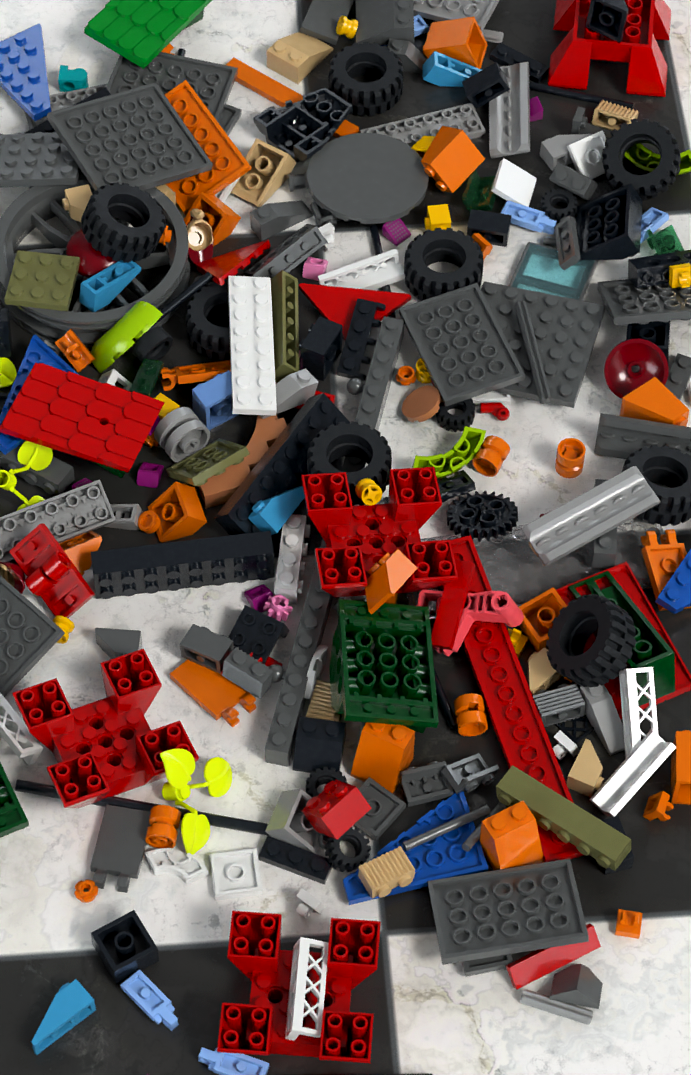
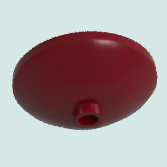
[66,229,120,277]
[604,338,669,399]

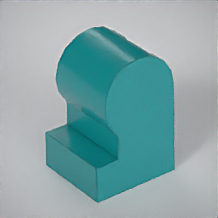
[58,65,89,92]

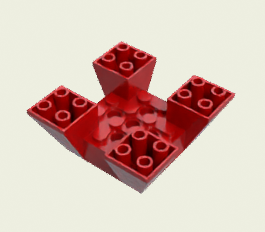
[548,0,671,97]
[301,467,458,597]
[12,648,199,808]
[217,911,381,1063]

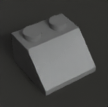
[265,788,321,854]

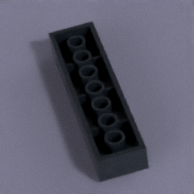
[214,393,350,535]
[91,531,274,599]

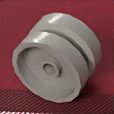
[154,407,210,462]

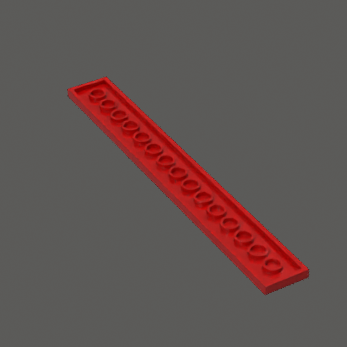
[441,535,584,863]

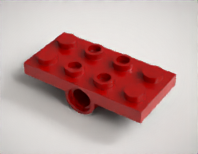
[9,523,95,618]

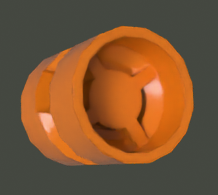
[472,435,510,477]
[555,438,586,479]
[454,693,488,737]
[145,805,181,848]

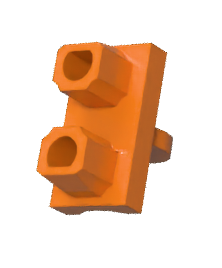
[55,329,95,372]

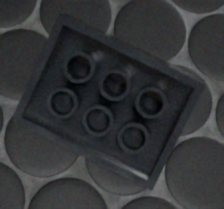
[576,184,643,260]

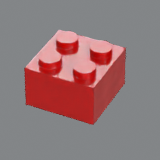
[301,780,371,840]

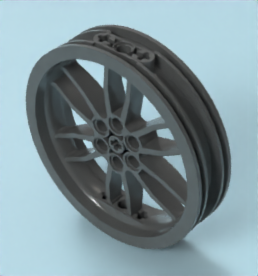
[0,171,190,350]

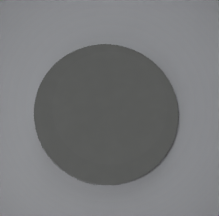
[307,133,428,224]

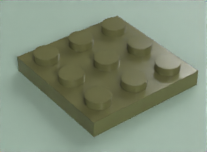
[5,250,80,311]
[166,438,250,486]

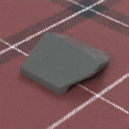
[550,964,603,1009]

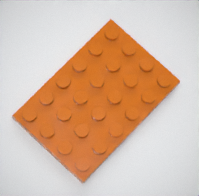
[165,80,252,215]

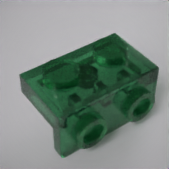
[462,170,497,212]
[646,225,685,255]
[129,359,164,396]

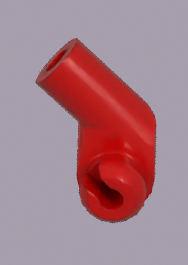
[480,402,510,421]

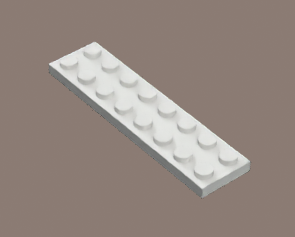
[228,276,277,416]

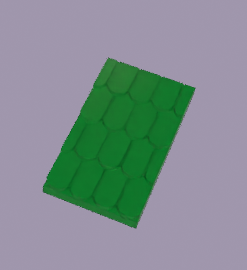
[84,0,212,69]

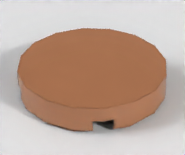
[402,385,442,423]

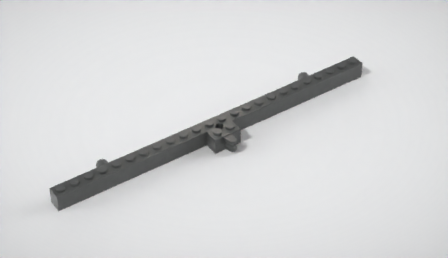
[265,316,404,767]

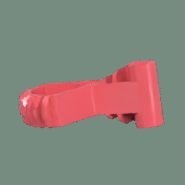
[416,590,524,657]

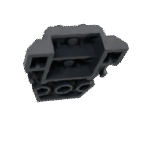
[253,87,353,163]

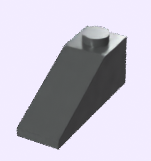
[250,200,313,241]

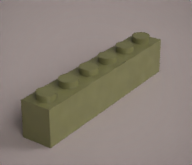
[271,270,299,383]
[496,765,631,871]

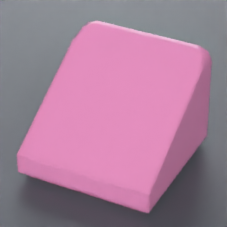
[302,257,328,281]

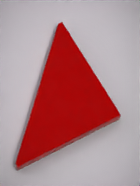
[195,239,271,286]
[298,283,411,341]

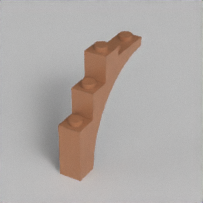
[198,414,287,509]

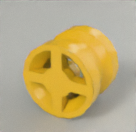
[336,15,358,39]
[415,358,431,384]
[355,478,382,506]
[53,615,75,644]

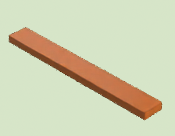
[226,57,359,138]

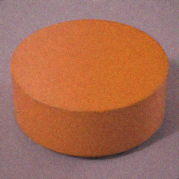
[138,510,161,534]

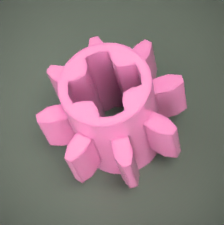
[263,594,293,621]

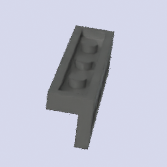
[244,224,327,279]

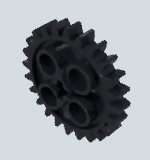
[446,491,518,542]

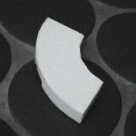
[304,644,329,699]
[145,848,209,885]

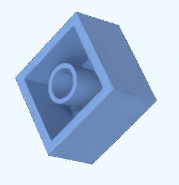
[192,370,239,430]

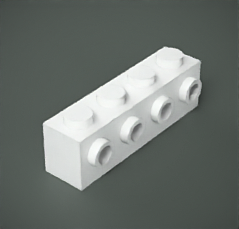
[274,514,310,605]

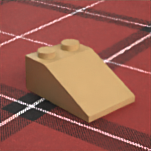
[267,32,333,84]
[230,138,296,207]

